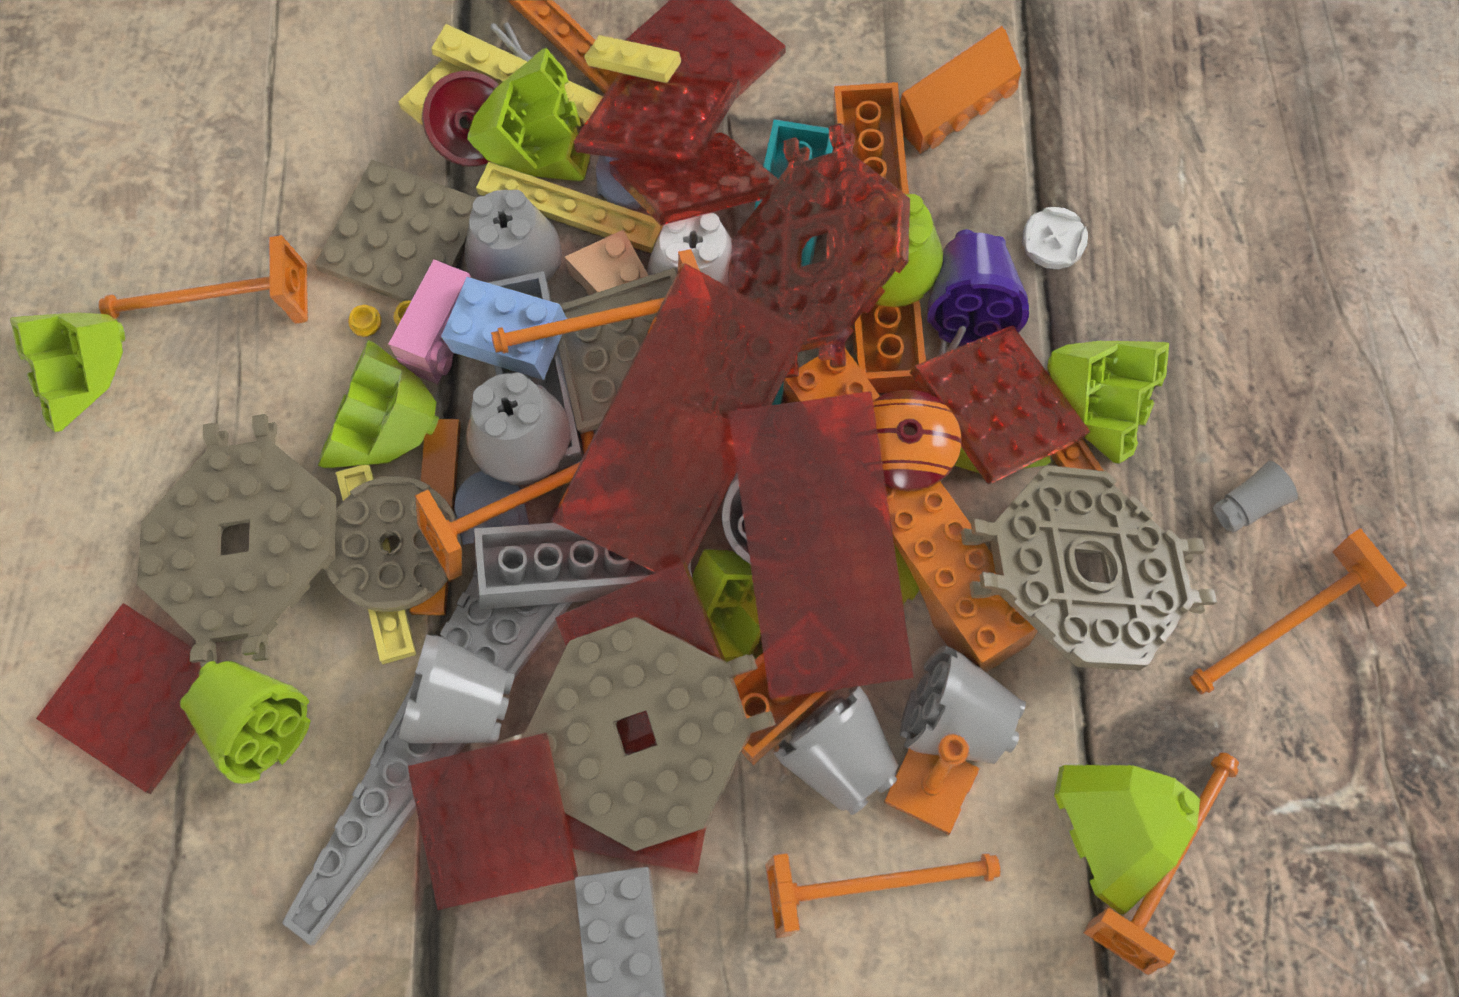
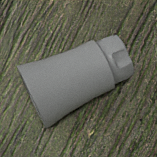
[1213,461,1298,533]

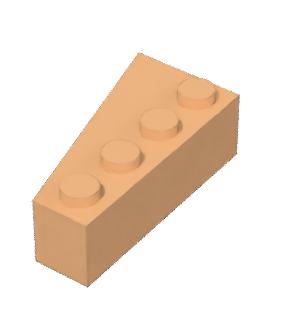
[565,230,649,295]

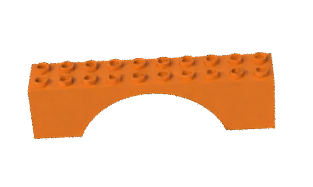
[783,342,1038,672]

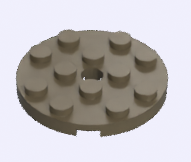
[325,476,461,612]

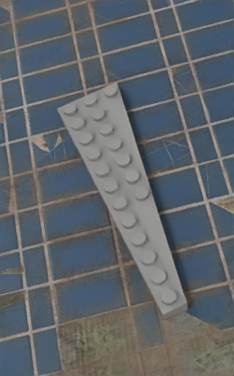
[282,569,572,946]

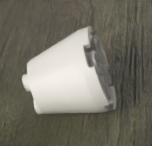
[648,210,743,317]

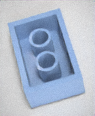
[441,277,567,380]

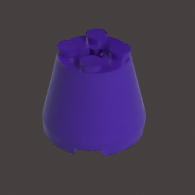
[927,229,1029,347]

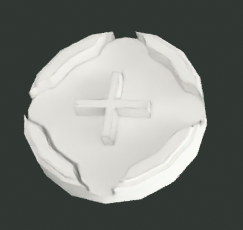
[1022,207,1088,269]

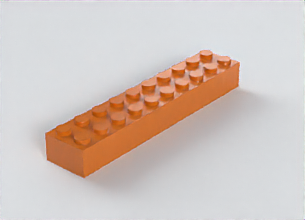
[833,82,927,393]

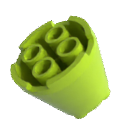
[842,193,943,307]
[180,661,311,784]

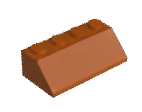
[900,26,1022,154]
[734,611,859,765]

